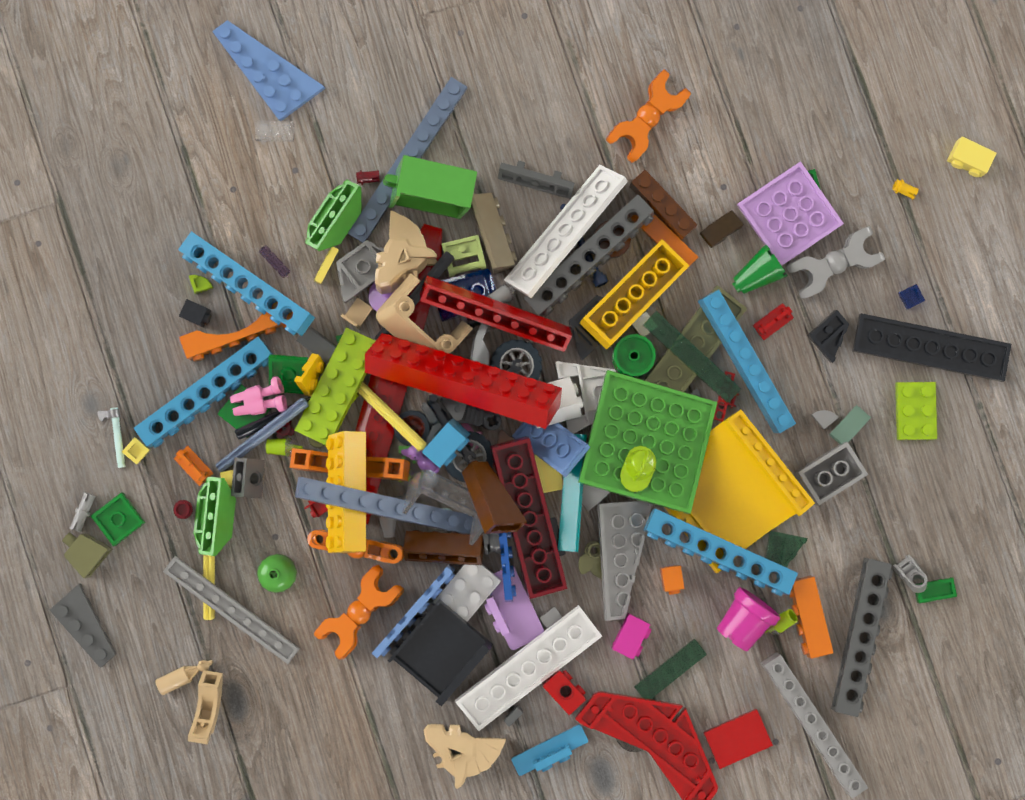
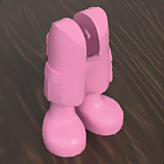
[230,376,287,416]

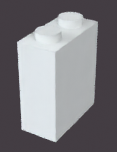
[536,377,583,429]

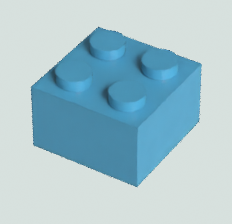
[422,418,471,468]

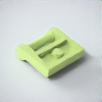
[442,235,487,277]

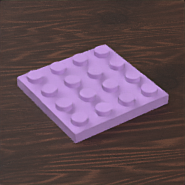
[737,161,844,265]

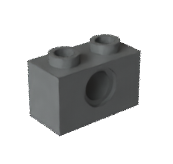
[231,458,265,498]

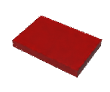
[703,709,773,769]

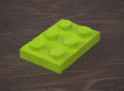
[895,382,937,440]

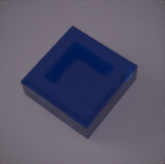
[898,284,925,310]

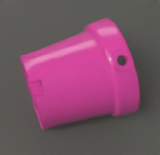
[716,587,780,652]

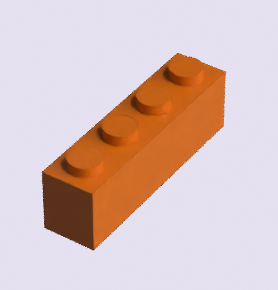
[789,576,833,659]

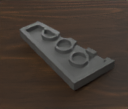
[50,584,117,668]

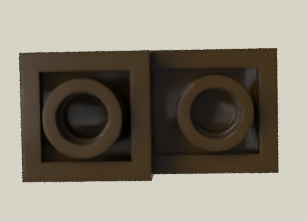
[700,210,744,248]

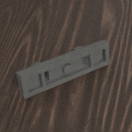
[498,160,575,199]

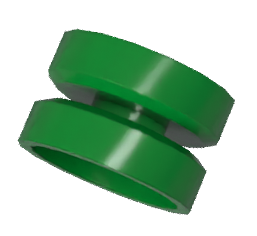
[612,334,656,378]

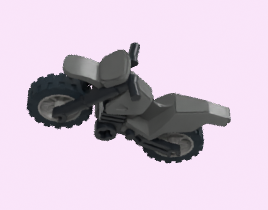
[420,323,542,482]

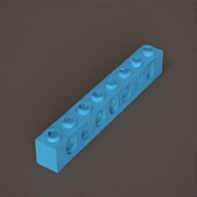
[178,231,315,336]
[134,336,274,448]
[643,509,798,596]

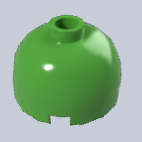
[257,554,297,593]

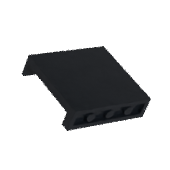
[388,599,493,707]

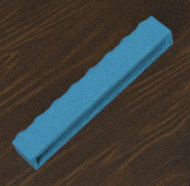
[698,290,796,434]

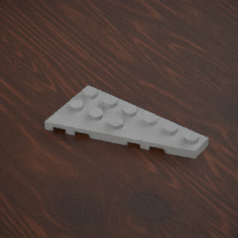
[597,500,653,621]

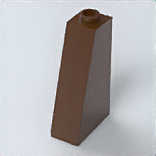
[462,460,526,534]

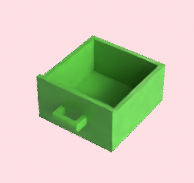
[383,155,477,219]

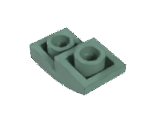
[829,405,871,444]

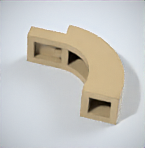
[188,670,223,744]

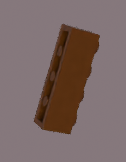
[629,170,697,240]
[403,530,484,565]

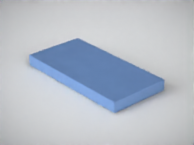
[512,422,590,478]

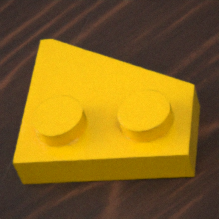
[294,353,325,397]

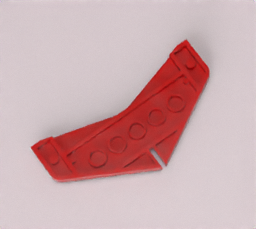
[575,691,718,800]

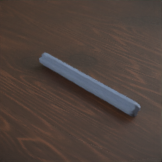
[216,398,309,472]

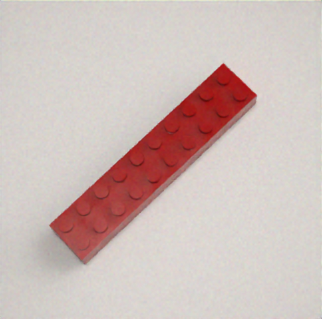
[365,333,562,429]

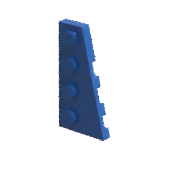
[499,532,516,602]

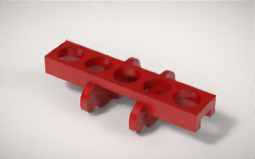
[713,371,740,422]

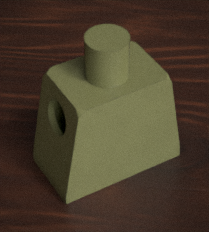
[62,532,113,578]

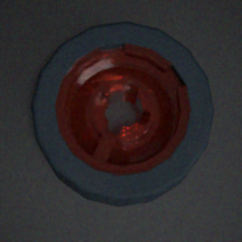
[394,410,432,446]

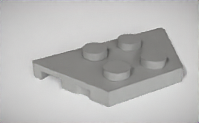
[336,240,384,304]

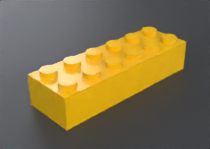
[580,239,689,350]
[326,431,366,553]

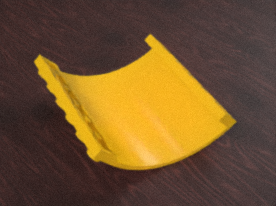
[664,409,815,573]

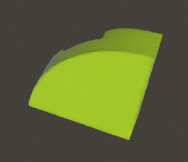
[189,275,214,294]

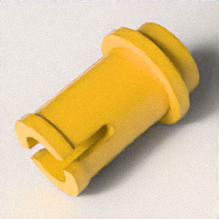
[892,179,919,200]

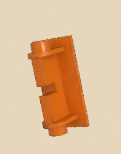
[174,445,214,486]

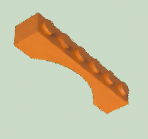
[179,297,293,362]
[290,448,410,481]

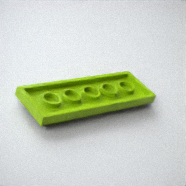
[294,328,375,446]

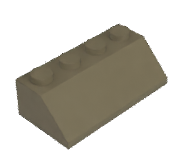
[471,193,517,275]

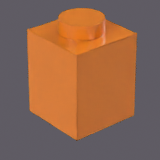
[660,565,685,595]

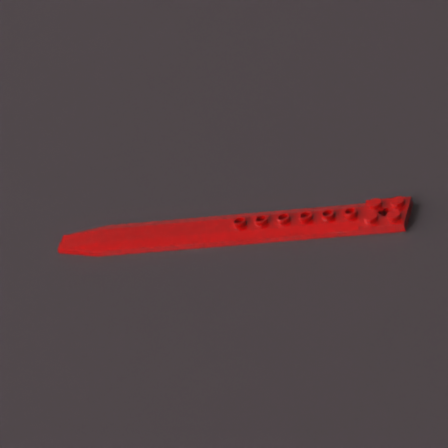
[355,224,442,524]

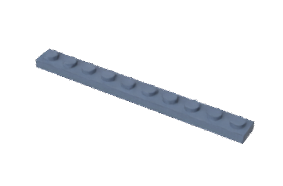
[348,77,467,243]
[295,477,479,534]

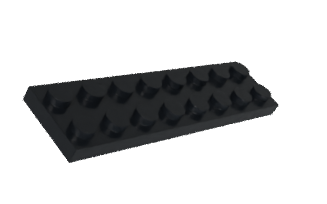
[852,313,1012,382]

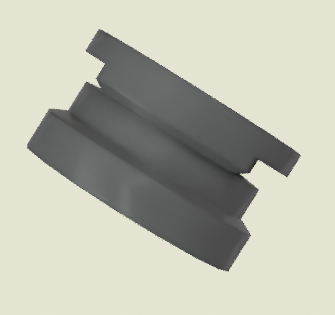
[483,531,501,555]

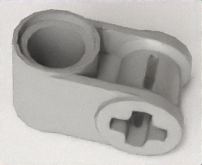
[892,554,928,593]

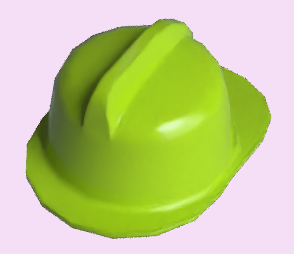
[620,446,656,492]

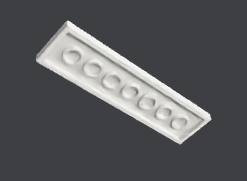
[504,165,628,298]
[455,605,602,731]

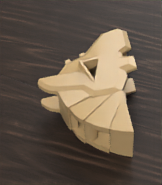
[375,210,437,294]
[424,724,506,789]

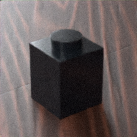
[179,299,212,328]

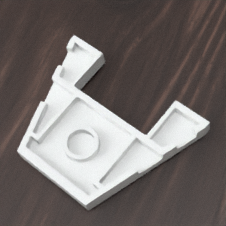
[555,361,616,434]

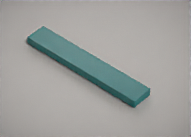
[558,434,587,552]

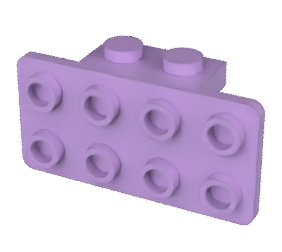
[484,568,544,650]

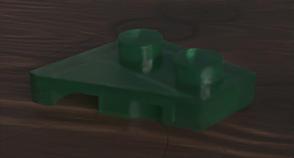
[765,531,808,568]

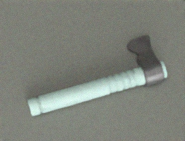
[98,407,126,468]

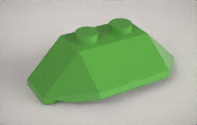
[305,180,362,251]
[193,477,236,556]

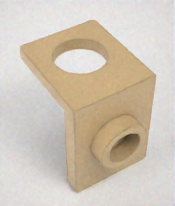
[341,298,373,329]

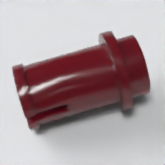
[356,170,380,185]

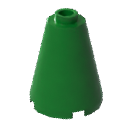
[732,244,788,294]

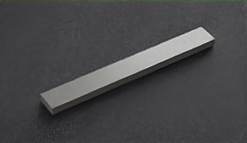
[163,556,300,664]

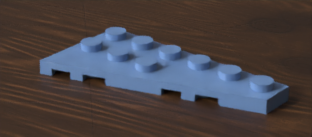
[212,20,325,122]
[371,564,455,658]

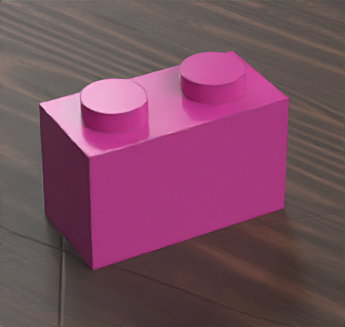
[611,613,651,660]

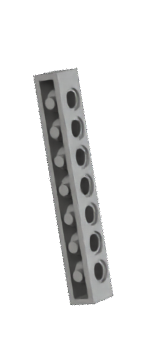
[761,652,868,799]

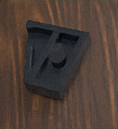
[807,310,849,363]

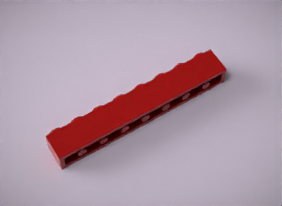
[420,276,572,352]

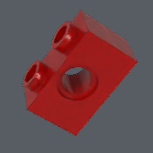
[542,669,586,716]

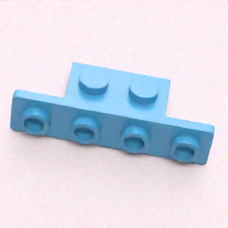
[511,724,588,776]

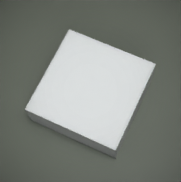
[632,312,657,336]

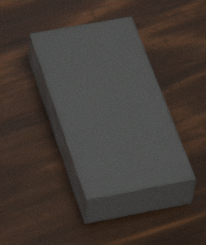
[296,326,337,363]

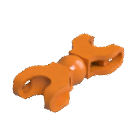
[606,69,691,163]
[307,529,404,564]
[314,565,404,660]

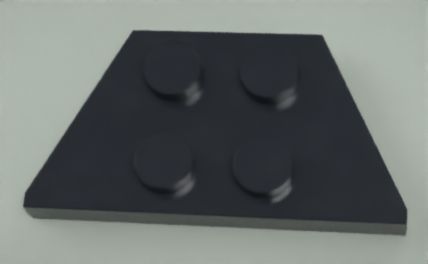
[569,295,603,361]

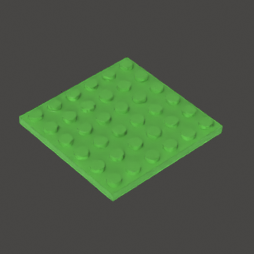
[578,370,717,514]

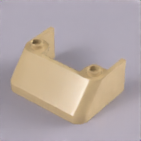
[376,273,473,353]

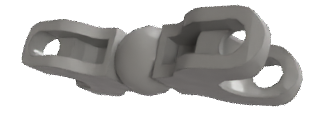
[786,226,885,299]

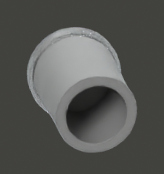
[487,283,517,303]

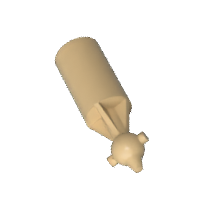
[156,660,213,695]

